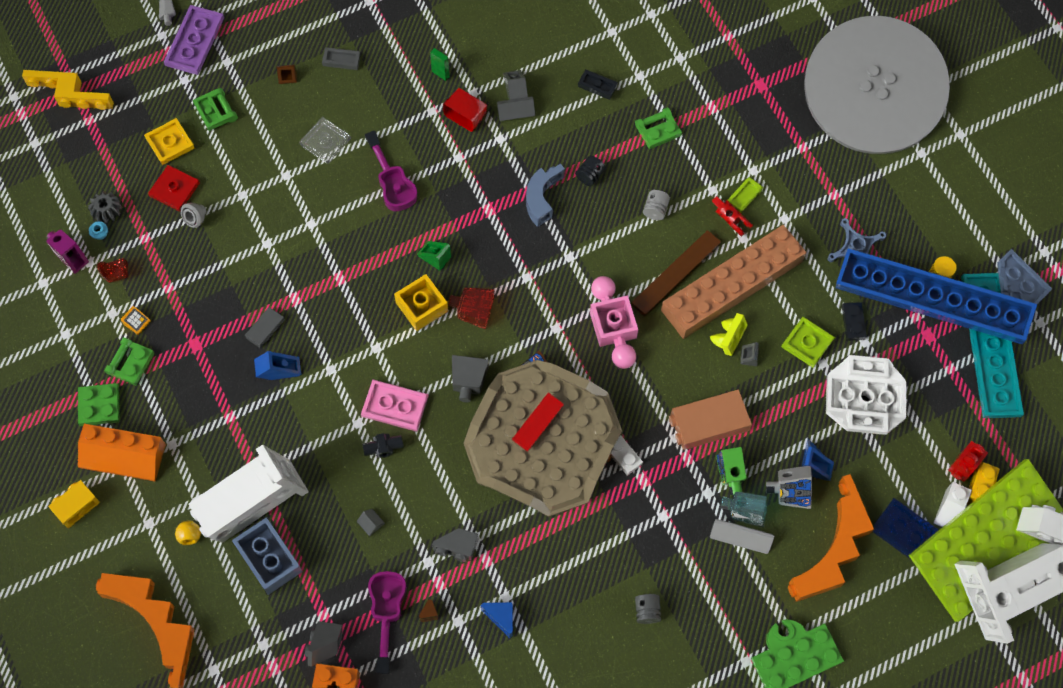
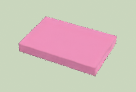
[361,380,429,432]

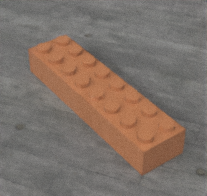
[661,225,807,339]

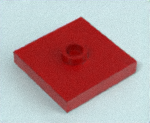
[148,165,200,212]

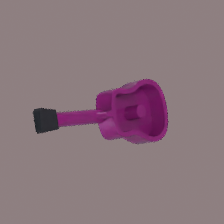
[365,131,417,211]
[368,571,407,674]

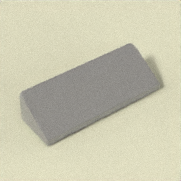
[710,519,774,554]

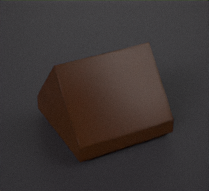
[277,65,297,84]
[419,599,439,622]

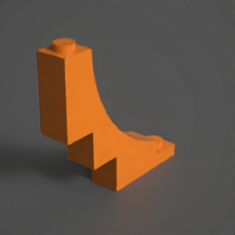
[788,474,874,602]
[96,573,195,688]

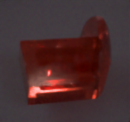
[97,258,128,283]

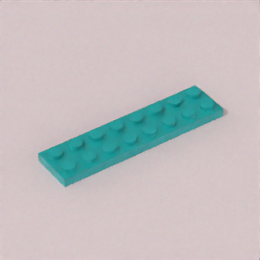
[961,273,1024,418]

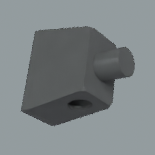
[452,355,489,402]

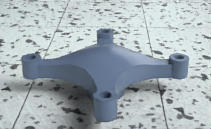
[828,218,886,262]

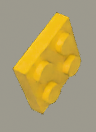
[144,118,195,165]

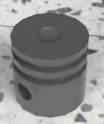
[635,594,661,624]

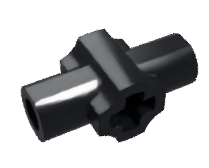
[362,433,404,458]

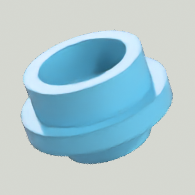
[89,222,108,240]

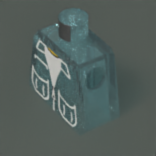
[720,492,767,527]

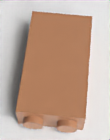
[669,389,752,450]

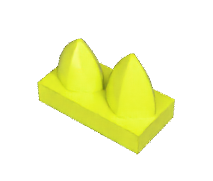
[710,313,748,356]

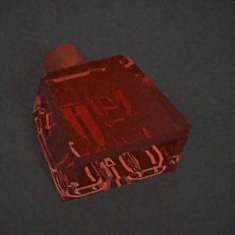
[448,287,495,329]

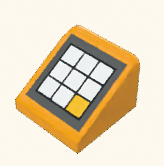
[121,306,151,335]

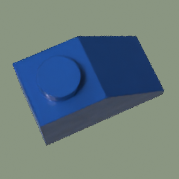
[254,351,301,380]

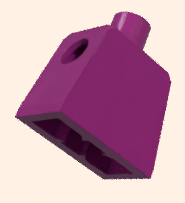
[46,230,89,274]

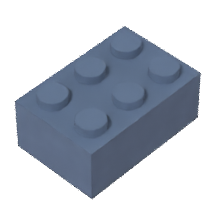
[232,517,303,595]

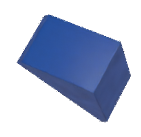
[480,602,513,638]

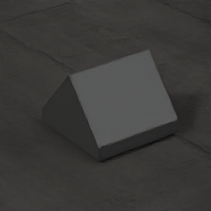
[740,342,759,367]
[357,509,385,537]

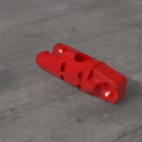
[712,196,753,237]

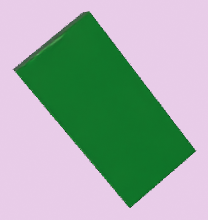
[430,48,450,81]

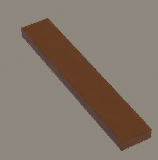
[631,230,721,317]

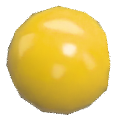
[175,521,201,545]

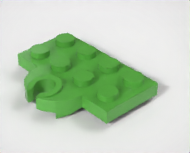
[751,619,844,688]

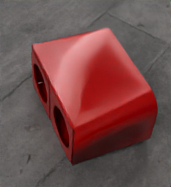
[443,88,487,132]

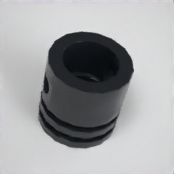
[575,155,606,186]

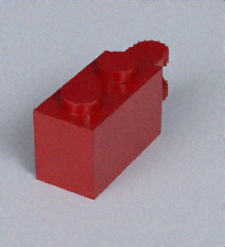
[948,441,988,482]

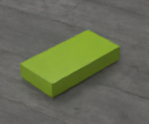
[728,177,763,213]

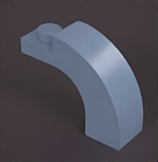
[526,164,565,227]

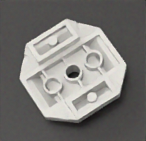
[826,355,906,435]

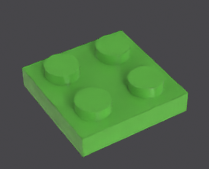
[78,383,120,426]

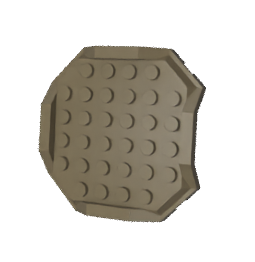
[464,360,622,517]

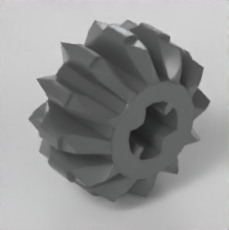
[88,191,122,223]

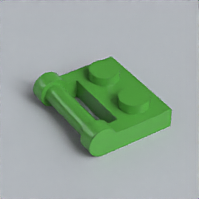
[192,88,238,131]
[635,107,682,150]
[104,337,154,386]

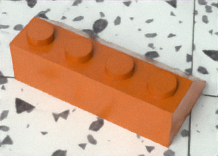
[78,424,166,482]

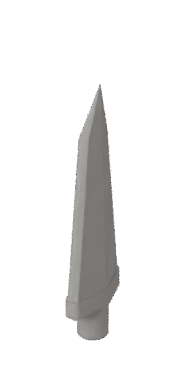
[159,0,176,26]

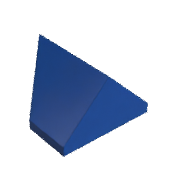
[801,438,834,481]

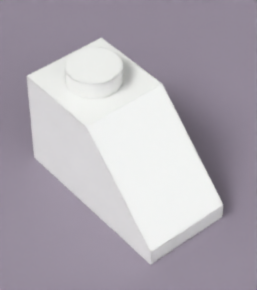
[934,482,972,527]

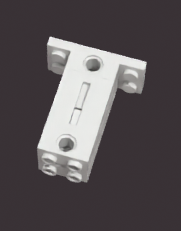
[189,445,309,543]
[955,543,1063,644]

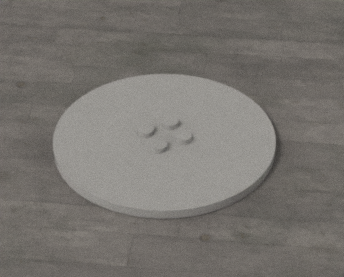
[804,16,950,154]

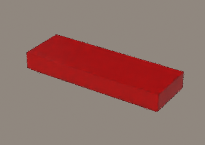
[512,393,564,452]

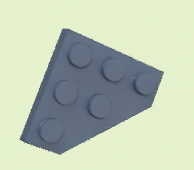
[997,249,1052,304]

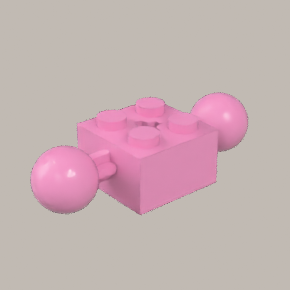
[590,276,638,369]

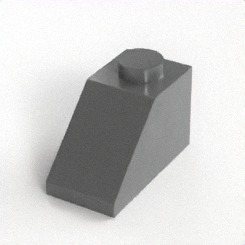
[503,70,528,100]

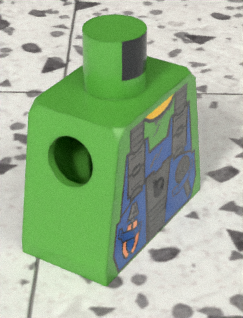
[716,447,746,495]

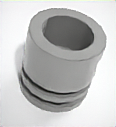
[643,190,670,220]

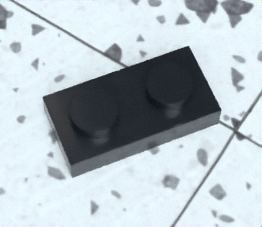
[578,69,618,100]
[841,302,867,341]

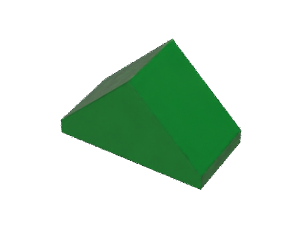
[417,241,451,271]

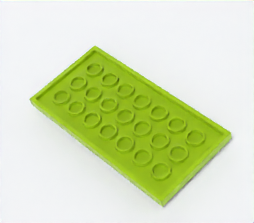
[909,459,1063,622]

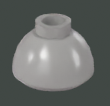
[181,203,206,228]

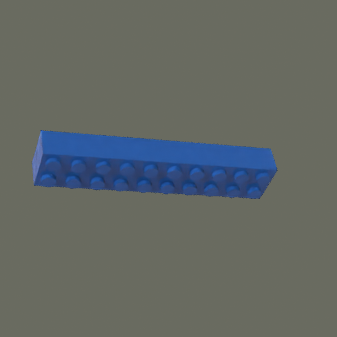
[836,248,1037,344]

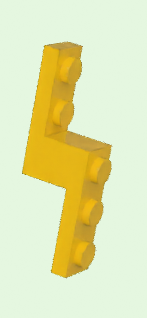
[22,70,114,110]

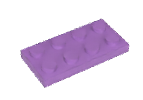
[164,5,224,75]

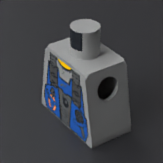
[766,466,812,509]

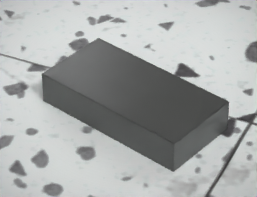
[322,47,361,70]
[497,97,535,121]
[245,307,285,349]

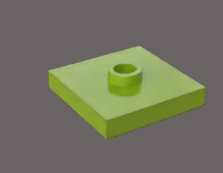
[781,317,835,368]

